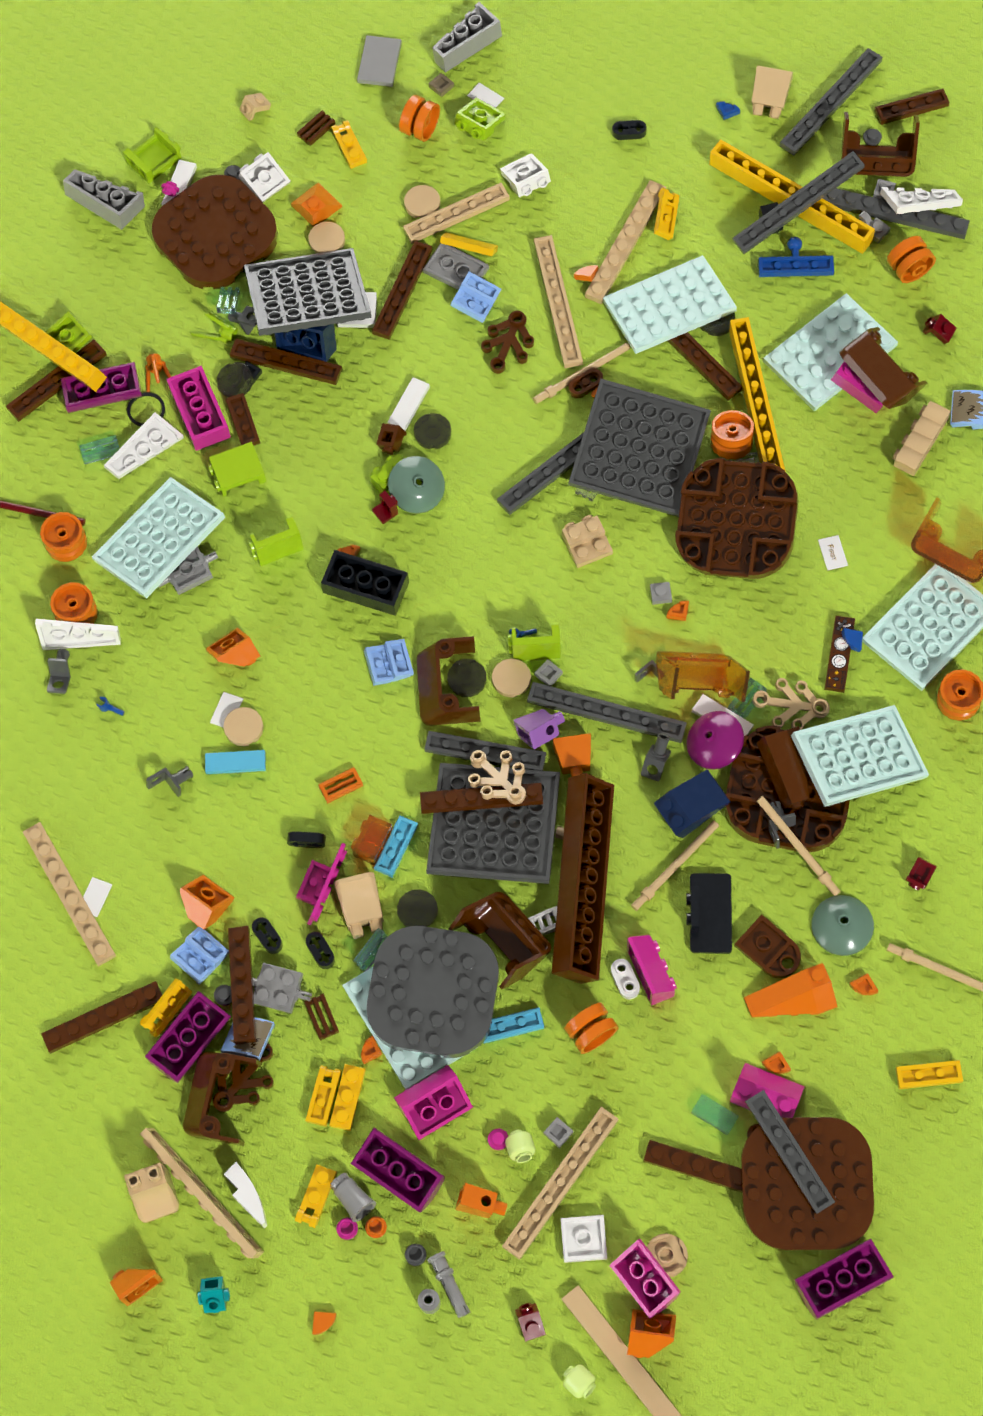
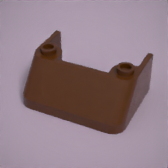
[841,112,920,177]
[840,327,927,409]
[417,636,481,726]
[448,892,551,990]
[183,1052,262,1147]

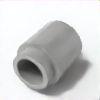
[418,1289,441,1314]

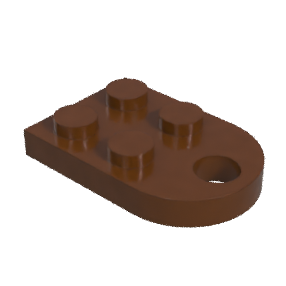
[734,914,801,978]

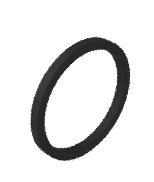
[127,392,165,427]

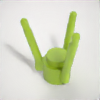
[191,311,238,343]

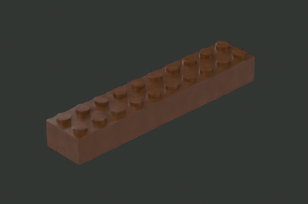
[552,773,614,984]

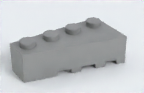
[432,2,502,73]
[63,169,145,230]

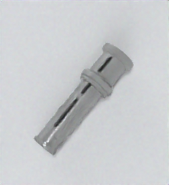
[427,1251,470,1318]

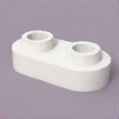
[611,959,640,1000]

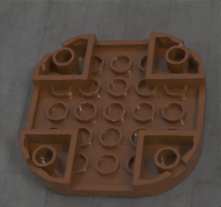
[152,175,278,289]
[675,458,799,579]
[725,726,850,852]
[741,1117,874,1250]

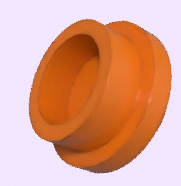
[365,1216,387,1238]

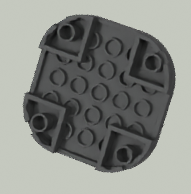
[367,926,499,1058]

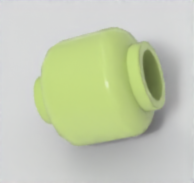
[505,1130,536,1163]
[563,1364,596,1398]

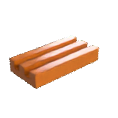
[318,767,363,804]

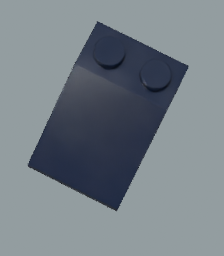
[275,324,337,362]
[654,769,731,838]

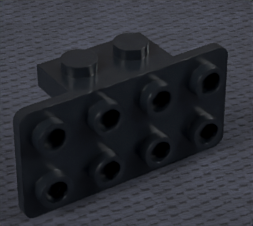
[686,873,732,954]

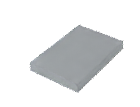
[357,35,402,87]
[423,243,489,290]

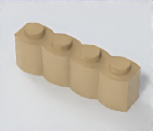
[892,401,951,476]

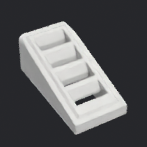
[528,906,557,936]

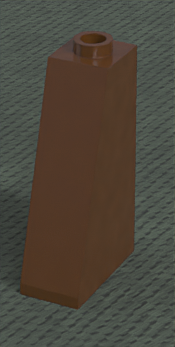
[757,726,809,810]

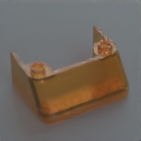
[911,497,983,583]
[656,651,750,702]

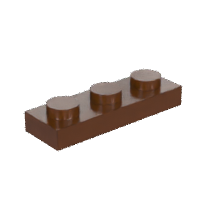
[226,393,261,446]

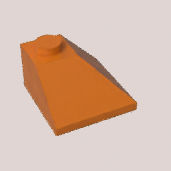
[291,183,342,227]
[206,628,260,667]
[180,875,235,930]
[110,1269,163,1307]
[627,1309,676,1358]

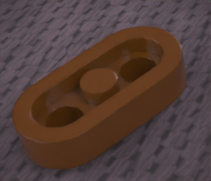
[569,368,603,398]

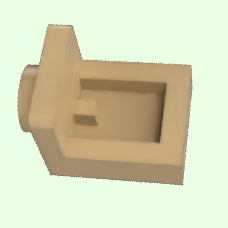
[240,93,271,121]

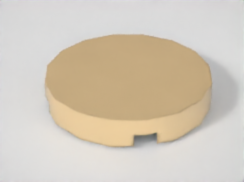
[404,185,440,218]
[308,222,345,254]
[492,658,531,698]
[223,707,264,746]
[647,1233,688,1278]

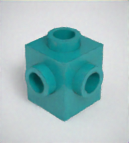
[198,1276,230,1313]

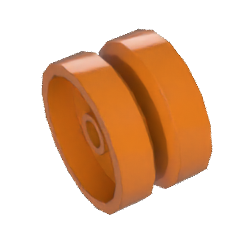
[399,95,440,142]
[887,236,936,283]
[711,410,754,459]
[40,512,87,562]
[50,582,98,624]
[936,669,983,721]
[564,1003,619,1054]

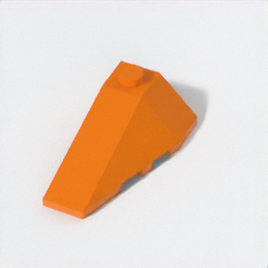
[744,963,838,1017]

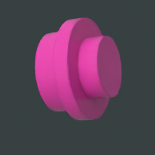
[161,181,179,197]
[488,1129,508,1150]
[336,1218,358,1240]

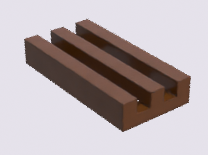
[297,110,336,146]
[304,993,339,1040]

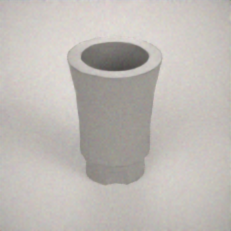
[331,1173,376,1222]

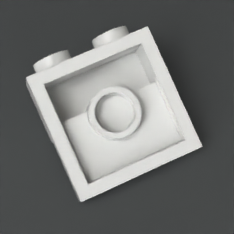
[238,152,291,202]
[500,153,551,197]

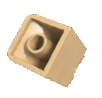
[752,65,793,119]
[334,872,384,939]
[124,1163,180,1223]

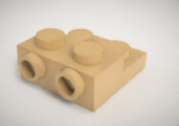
[562,515,613,568]

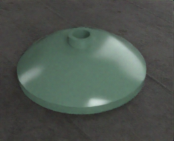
[388,456,445,514]
[811,895,874,956]

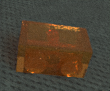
[351,815,393,865]

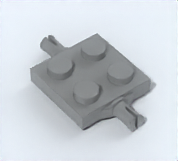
[159,546,218,595]
[253,963,312,1014]

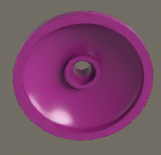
[686,711,744,770]

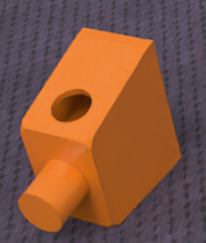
[553,733,591,777]
[455,1183,507,1218]

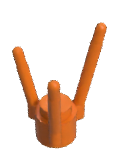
[145,354,172,392]

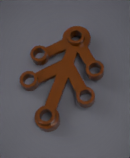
[481,311,534,374]
[213,1044,274,1112]

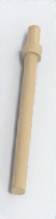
[533,342,630,404]
[757,796,840,896]
[631,821,719,911]
[887,943,983,991]

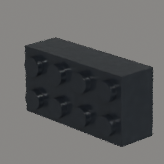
[321,550,409,616]

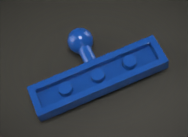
[758,237,834,277]

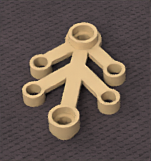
[752,678,830,730]
[468,750,526,805]

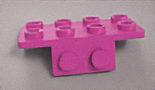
[296,843,347,925]

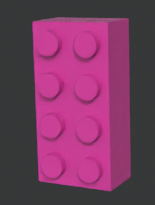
[166,366,231,451]

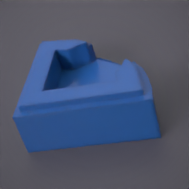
[716,101,740,120]
[842,628,863,652]

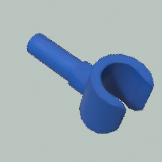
[509,628,537,638]
[96,697,125,716]

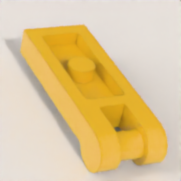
[331,120,367,169]
[654,187,679,240]
[140,978,192,1037]
[305,1065,342,1127]
[295,1165,337,1228]

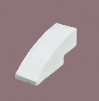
[224,1162,268,1229]

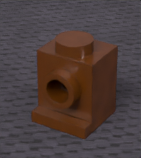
[376,423,407,455]

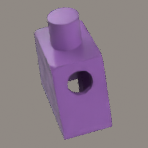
[513,709,565,749]

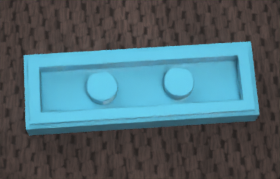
[205,750,266,774]
[374,815,418,878]
[483,1007,545,1044]

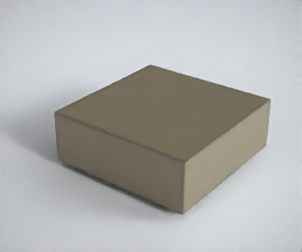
[429,73,454,97]

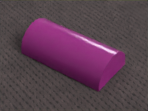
[61,362,142,413]
[145,991,231,1083]
[351,1128,445,1213]
[795,1239,894,1320]

